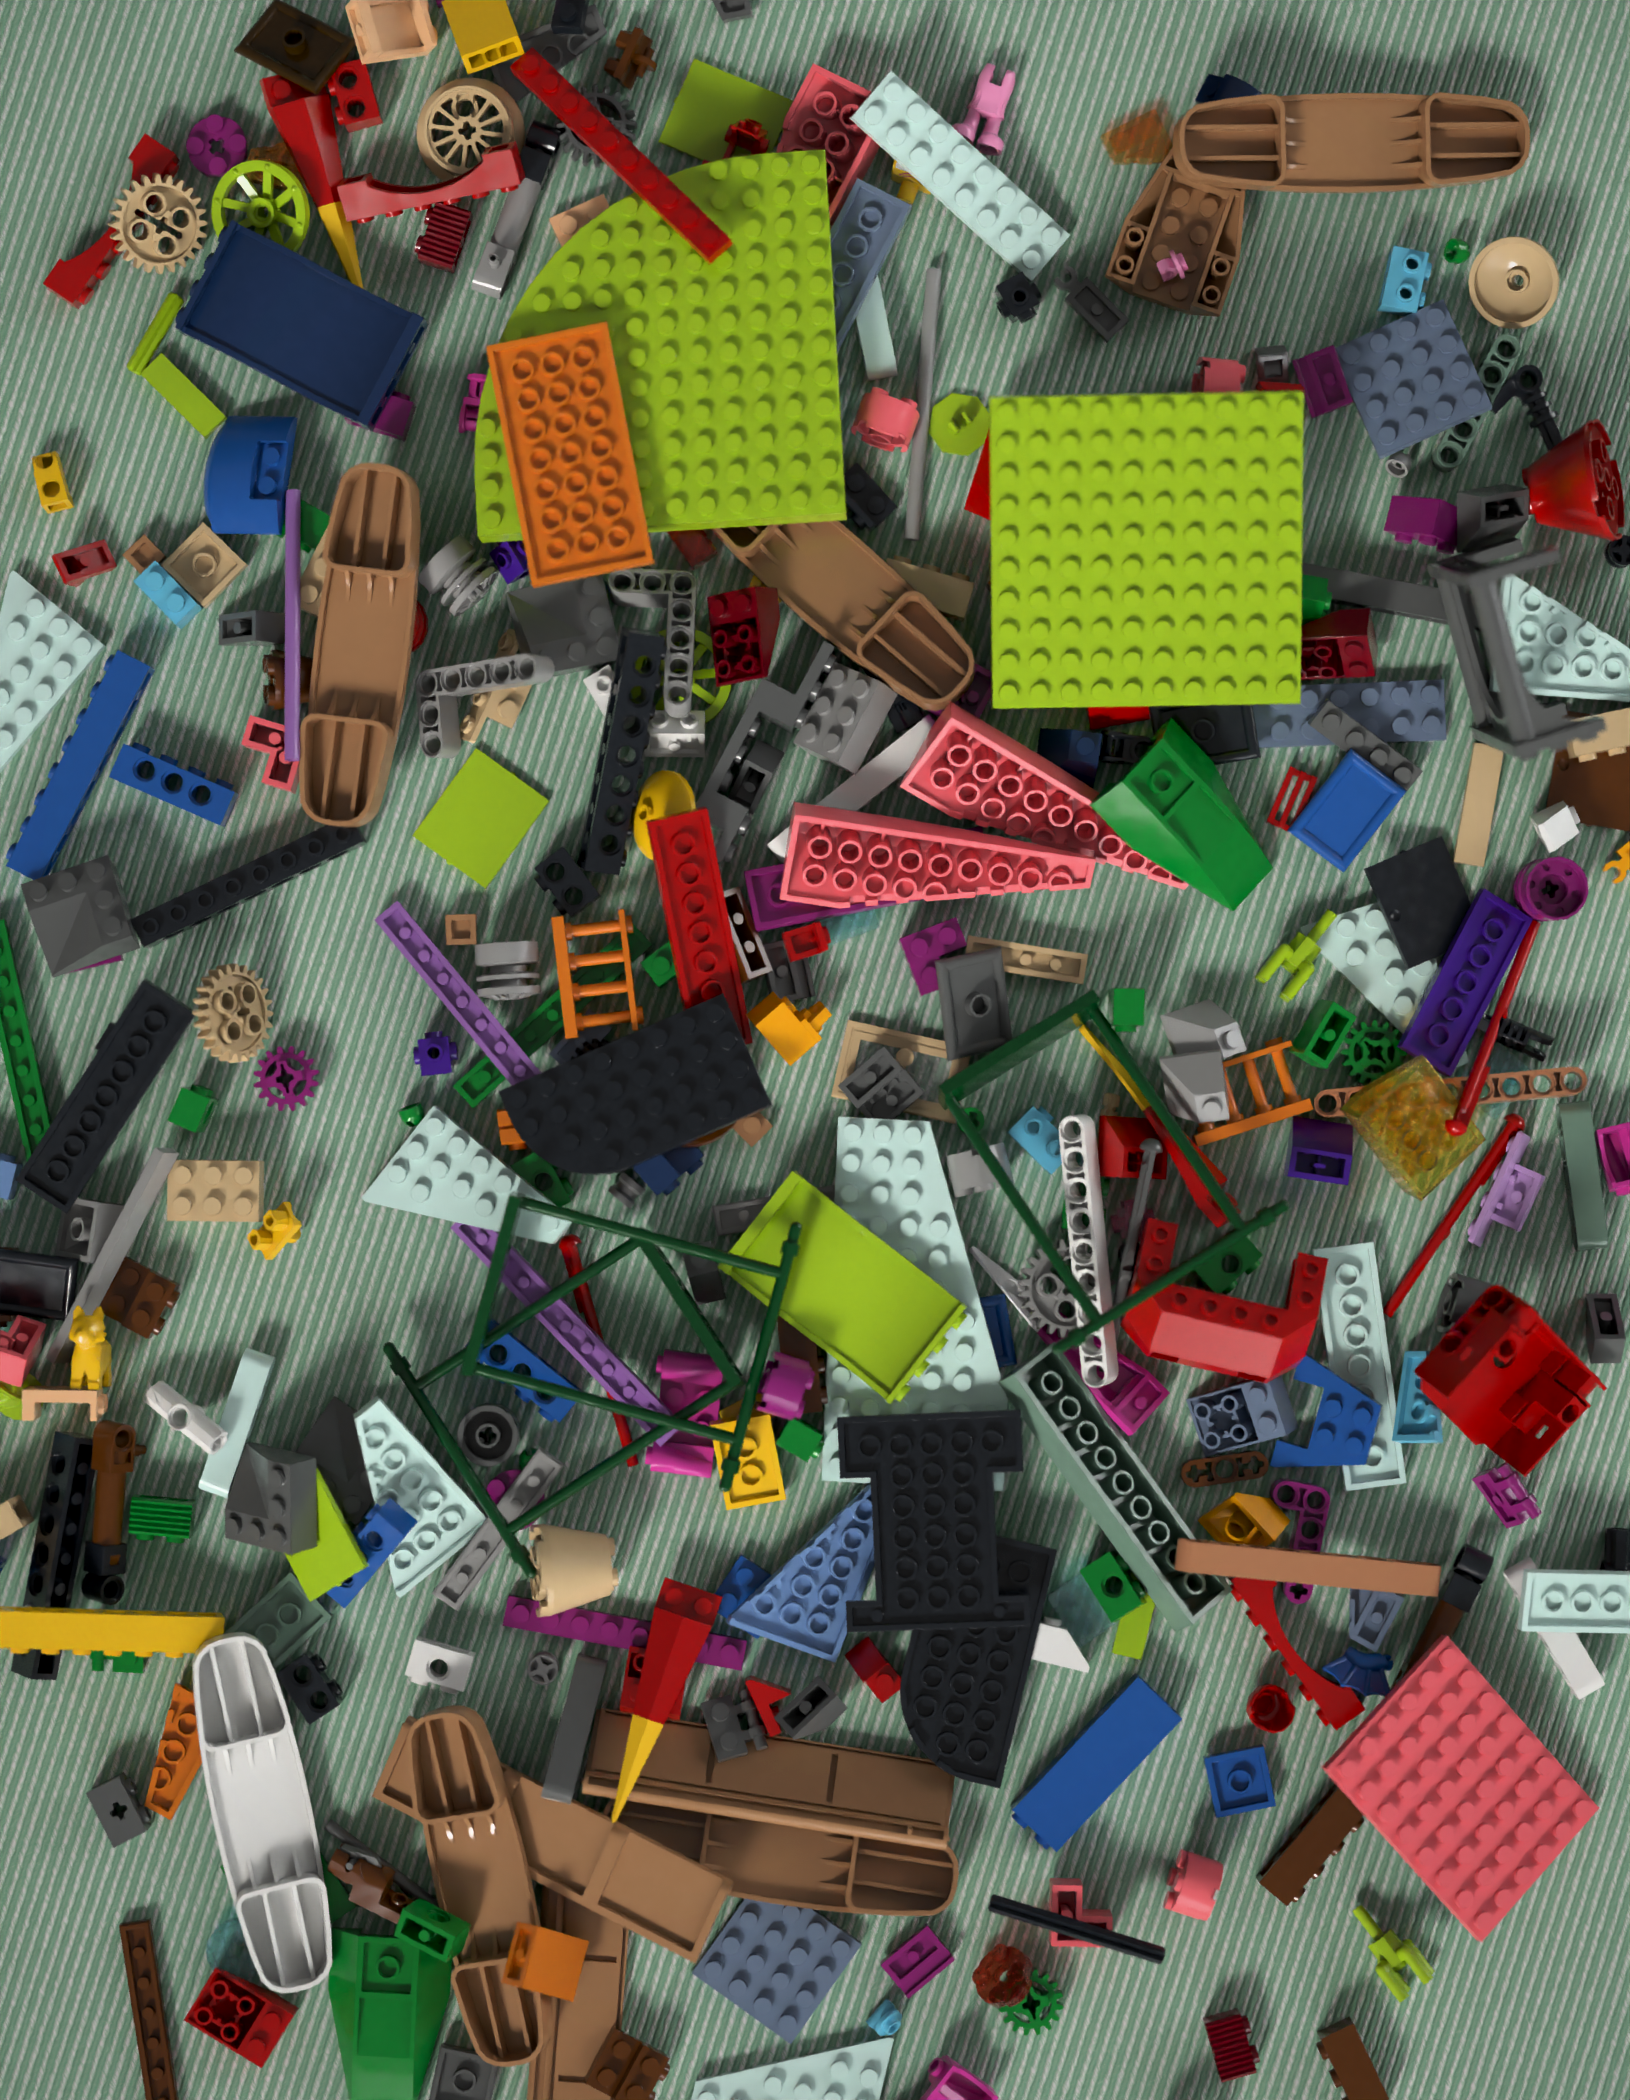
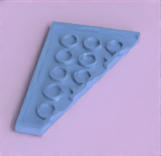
[726,1483,874,1663]

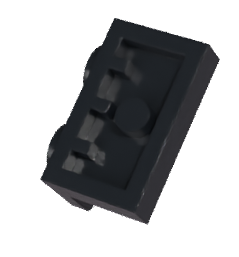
[844,462,897,533]

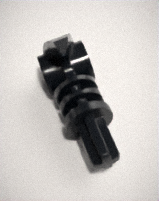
[1491,365,1563,451]

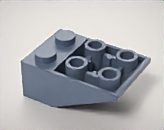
[1186,1375,1299,1457]

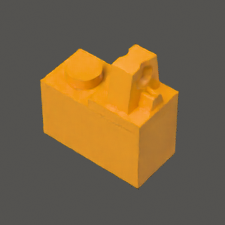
[746,991,832,1066]

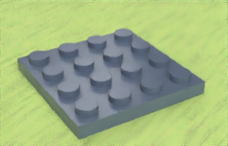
[1336,299,1492,459]
[692,1899,862,2044]

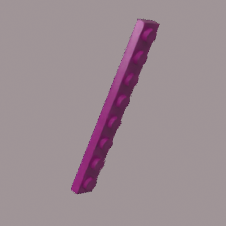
[503,1594,747,1671]

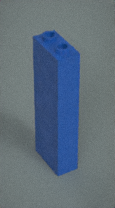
[1011,1673,1182,1852]

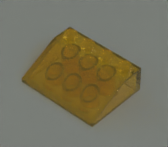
[1340,1055,1486,1201]

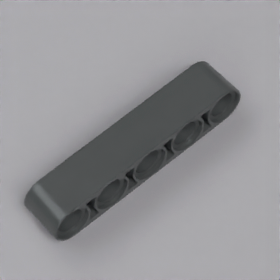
[541,1653,608,1804]

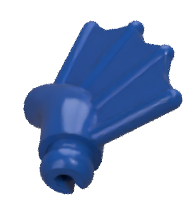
[1322,1646,1393,1696]

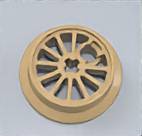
[416,77,525,181]

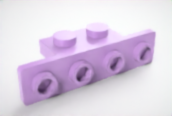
[1468,1131,1545,1247]

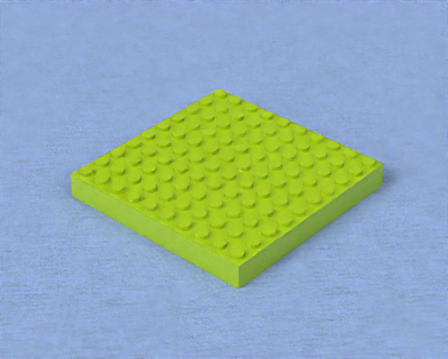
[989,390,1303,709]

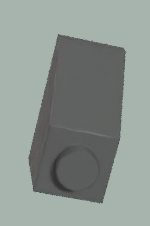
[219,610,285,646]
[728,739,784,814]
[683,1240,726,1305]
[1586,1294,1626,1363]
[774,1676,848,1740]

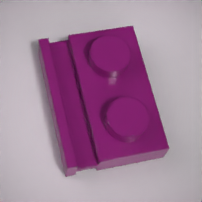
[1292,345,1354,419]
[880,1923,955,1999]

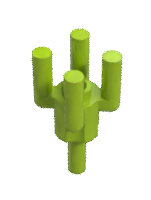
[1255,909,1337,1003]
[1352,1904,1435,2003]

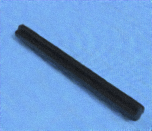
[988,1894,1166,1964]

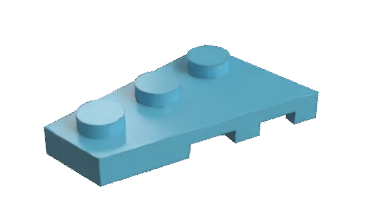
[1392,1351,1443,1443]

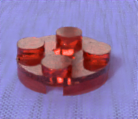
[972,1944,1033,2008]

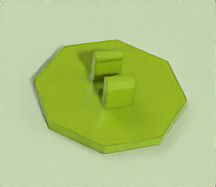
[929,393,989,456]

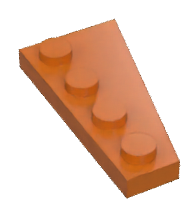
[144,1682,202,1820]

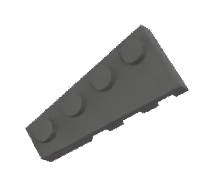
[490,4,607,103]

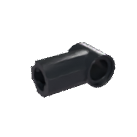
[1600,1527,1630,1571]

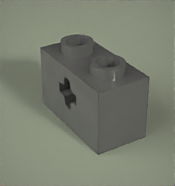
[86,1772,152,1848]

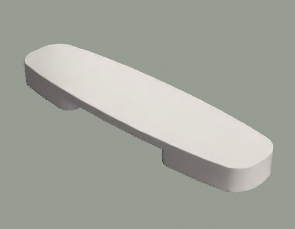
[192,1632,332,1993]

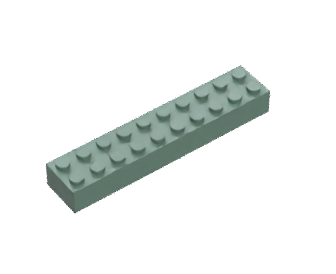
[998,1342,1232,1631]

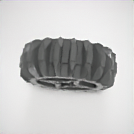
[555,84,637,168]

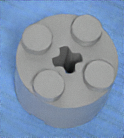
[946,1142,1014,1198]

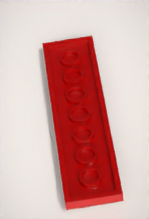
[646,807,753,1045]

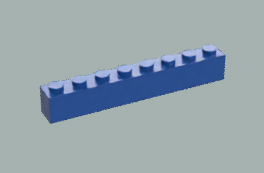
[6,650,155,880]

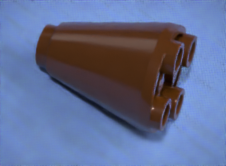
[262,650,313,710]

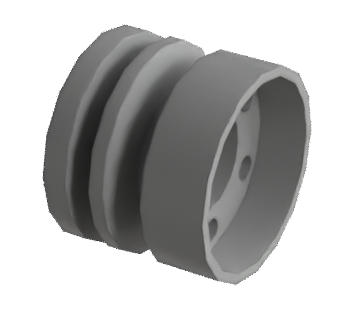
[418,535,499,617]
[475,941,541,1001]

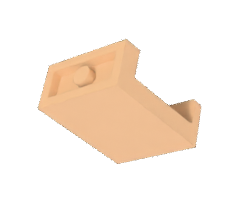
[345,0,438,65]
[22,1386,108,1421]

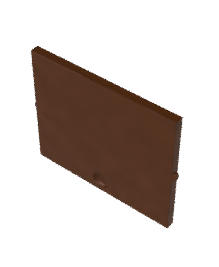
[1545,710,1630,832]

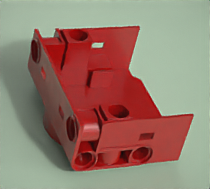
[1413,1285,1607,1477]

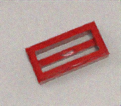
[1266,766,1318,833]

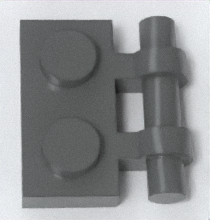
[701,1689,768,1763]

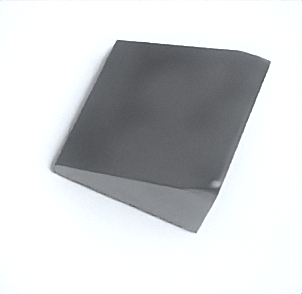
[1255,345,1289,382]

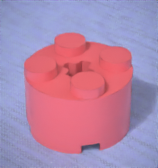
[1191,357,1246,392]
[851,387,920,452]
[1163,1849,1223,1921]

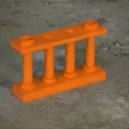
[551,909,644,1039]
[1191,1036,1314,1147]

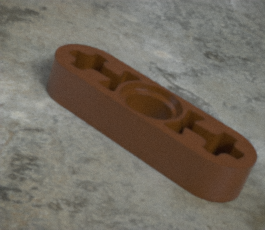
[1180,1450,1269,1487]

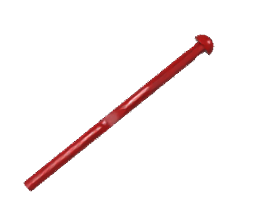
[1444,920,1541,1137]
[1383,1113,1525,1318]
[559,1234,639,1467]

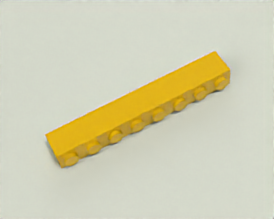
[0,1606,225,1658]

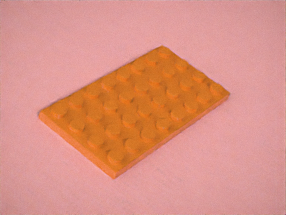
[486,322,654,588]

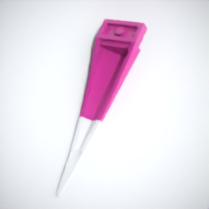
[969,1246,1170,1436]

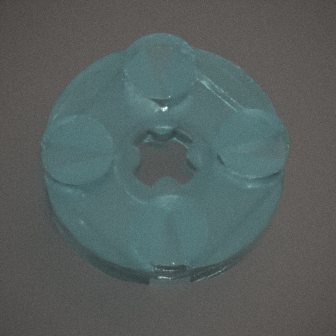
[206,1918,258,1980]

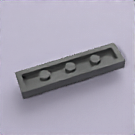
[1308,699,1423,791]

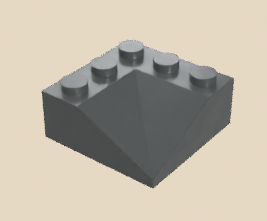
[506,574,619,677]
[21,855,140,978]
[295,1396,374,1525]
[225,1442,317,1555]

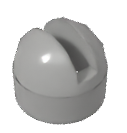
[1385,451,1412,478]

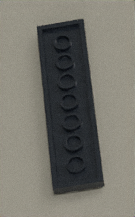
[16,979,195,1214]

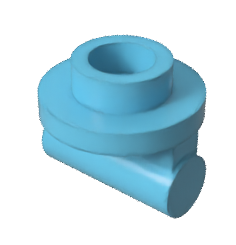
[866,1998,902,2036]

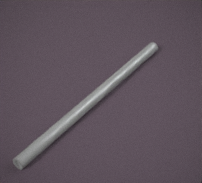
[904,268,942,541]

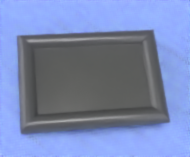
[935,946,1012,1061]

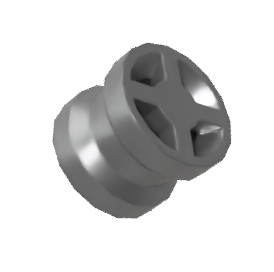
[608,1171,646,1209]
[527,1651,559,1685]

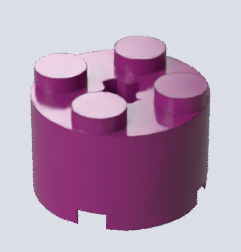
[755,1351,815,1420]

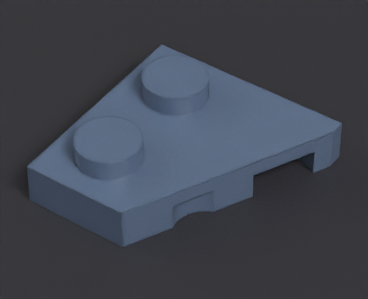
[1349,1588,1405,1652]

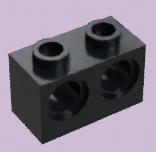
[534,847,601,918]
[276,1650,343,1725]

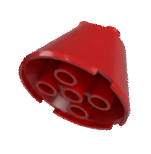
[1522,419,1625,541]

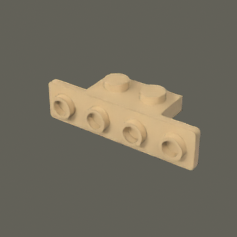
[460,628,532,744]

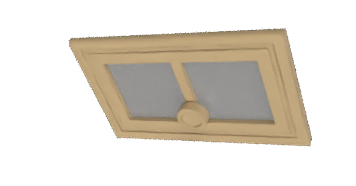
[831,1020,970,1124]

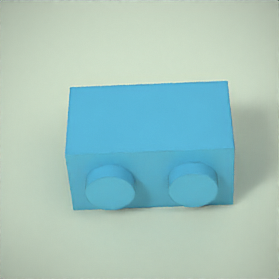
[134,560,203,629]

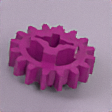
[253,1046,320,1111]

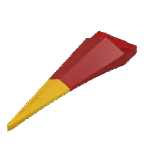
[259,75,363,289]
[1078,1024,1241,1228]
[611,1577,723,1823]

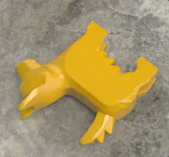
[69,1305,112,1390]

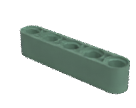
[1432,334,1521,473]
[1556,1100,1608,1251]

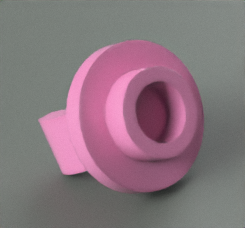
[1156,250,1188,282]

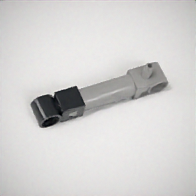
[471,120,563,300]

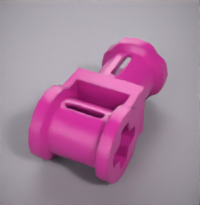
[459,373,487,433]

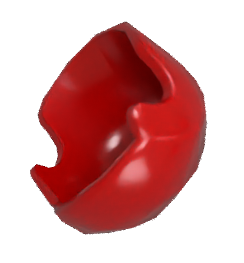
[1246,1683,1296,1734]

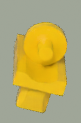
[247,1201,302,1260]

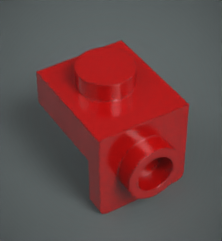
[781,921,831,963]

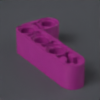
[1270,1478,1330,1604]

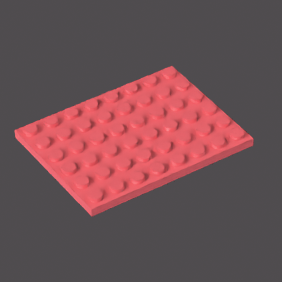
[1321,1635,1599,1942]

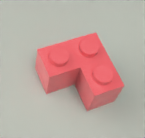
[241,715,299,794]
[0,1315,47,1387]
[1049,1878,1113,1947]

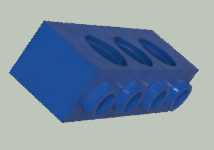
[109,742,239,827]
[465,1318,582,1423]
[326,1498,418,1609]

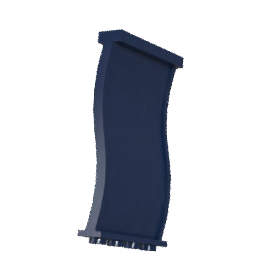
[175,220,429,432]

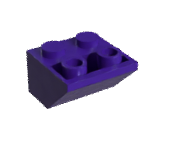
[1283,1116,1353,1185]

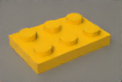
[710,1412,786,1510]

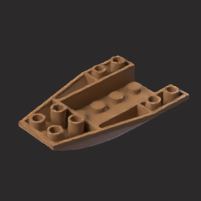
[1105,147,1246,317]

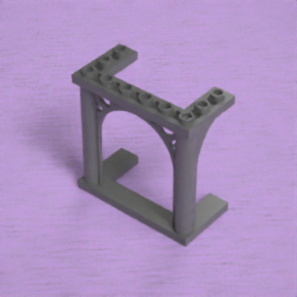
[1427,537,1607,761]

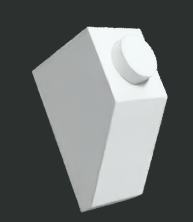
[1530,801,1580,853]
[1031,1616,1090,1673]

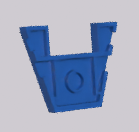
[1270,1353,1383,1467]

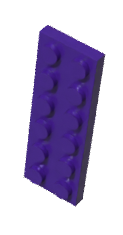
[1397,888,1533,1077]

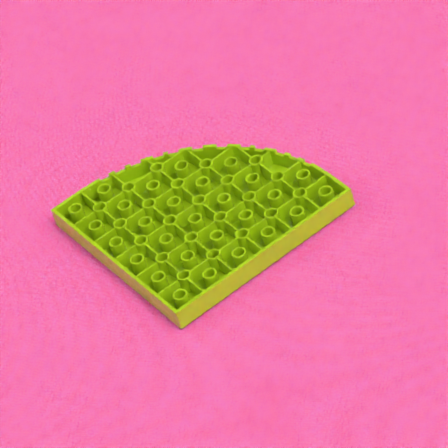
[474,149,847,543]

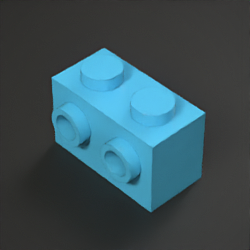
[1377,246,1432,317]
[1007,1106,1062,1175]

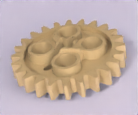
[108,173,208,274]
[192,963,274,1063]

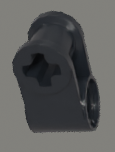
[1099,730,1153,765]

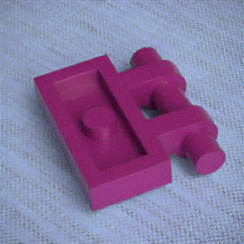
[1472,1462,1542,1529]

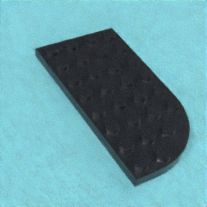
[498,994,772,1175]
[900,1535,1057,1789]

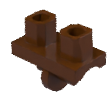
[604,27,658,90]

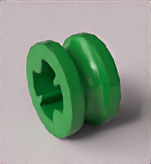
[957,1107,985,1133]

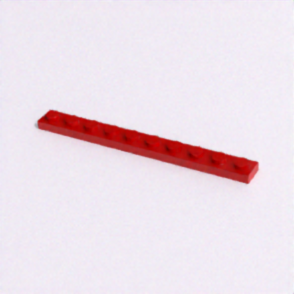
[510,47,733,264]

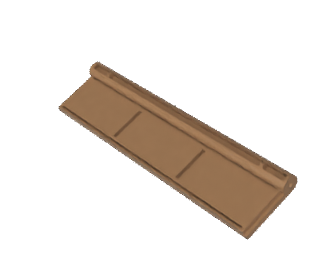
[581,1708,955,1851]
[372,1715,734,1964]
[527,1885,629,2100]

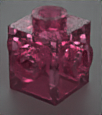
[1110,1199,1155,1242]

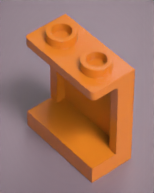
[501,1921,589,2002]

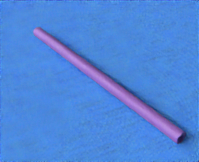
[284,489,301,762]

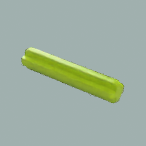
[127,292,184,375]

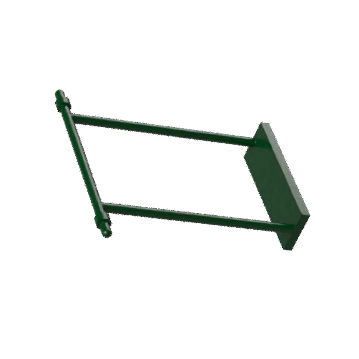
[938,989,1290,1355]
[460,1191,802,1492]
[383,1227,747,1579]

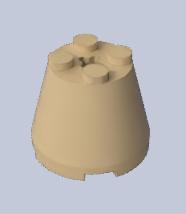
[528,1524,618,1617]

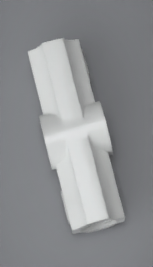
[145,1381,228,1455]

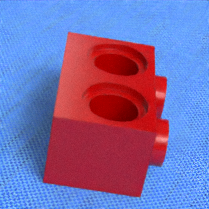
[327,59,383,133]

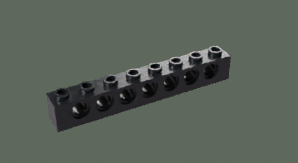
[577,627,667,875]
[131,825,367,949]
[11,1431,95,1680]

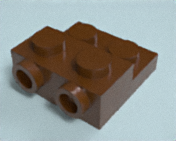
[99,1256,181,1339]
[583,2026,670,2100]

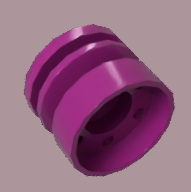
[1512,857,1589,922]

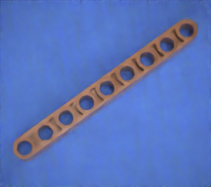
[1313,1067,1587,1119]
[1174,1538,1441,1597]

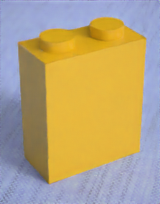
[441,0,525,75]

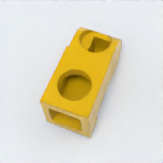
[32,451,74,514]

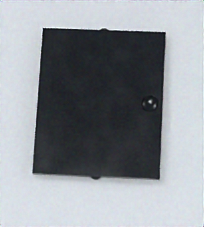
[1364,836,1471,970]

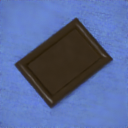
[234,0,356,95]

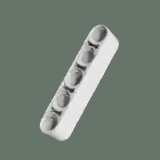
[1503,1556,1605,1700]

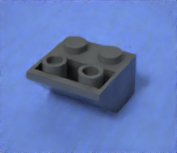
[1457,484,1529,553]

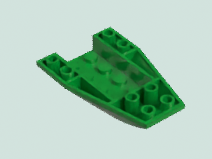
[1089,718,1273,911]
[328,1927,452,2100]

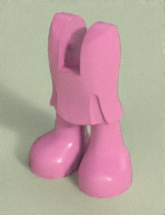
[952,63,1016,156]

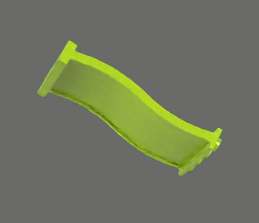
[718,1170,968,1404]

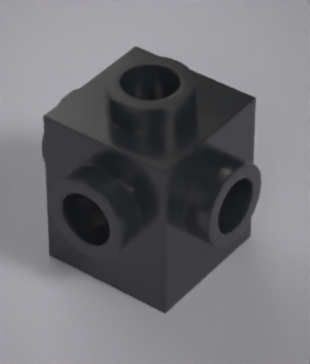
[995,272,1042,324]

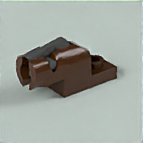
[328,1843,414,1924]

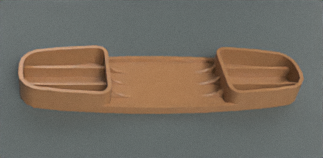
[1173,92,1530,193]
[299,462,421,827]
[711,521,975,711]
[406,1705,553,2067]
[603,1798,959,1916]

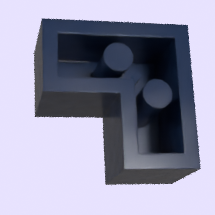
[633,1147,704,1196]

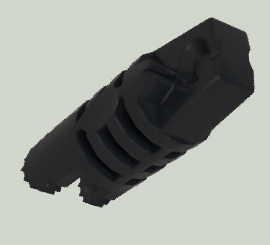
[1477,1013,1555,1062]

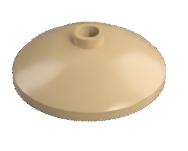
[1468,236,1560,329]

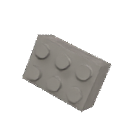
[793,662,898,775]

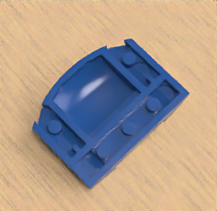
[203,416,298,535]

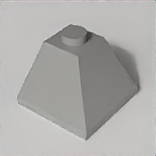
[1160,999,1247,1059]
[1160,1049,1229,1123]
[55,1197,124,1264]

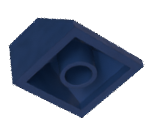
[1037,728,1102,788]

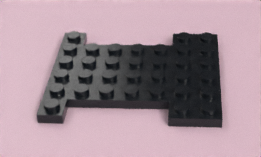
[837,1409,1031,1632]

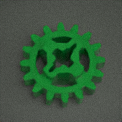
[1340,1020,1407,1085]
[997,1967,1064,2036]

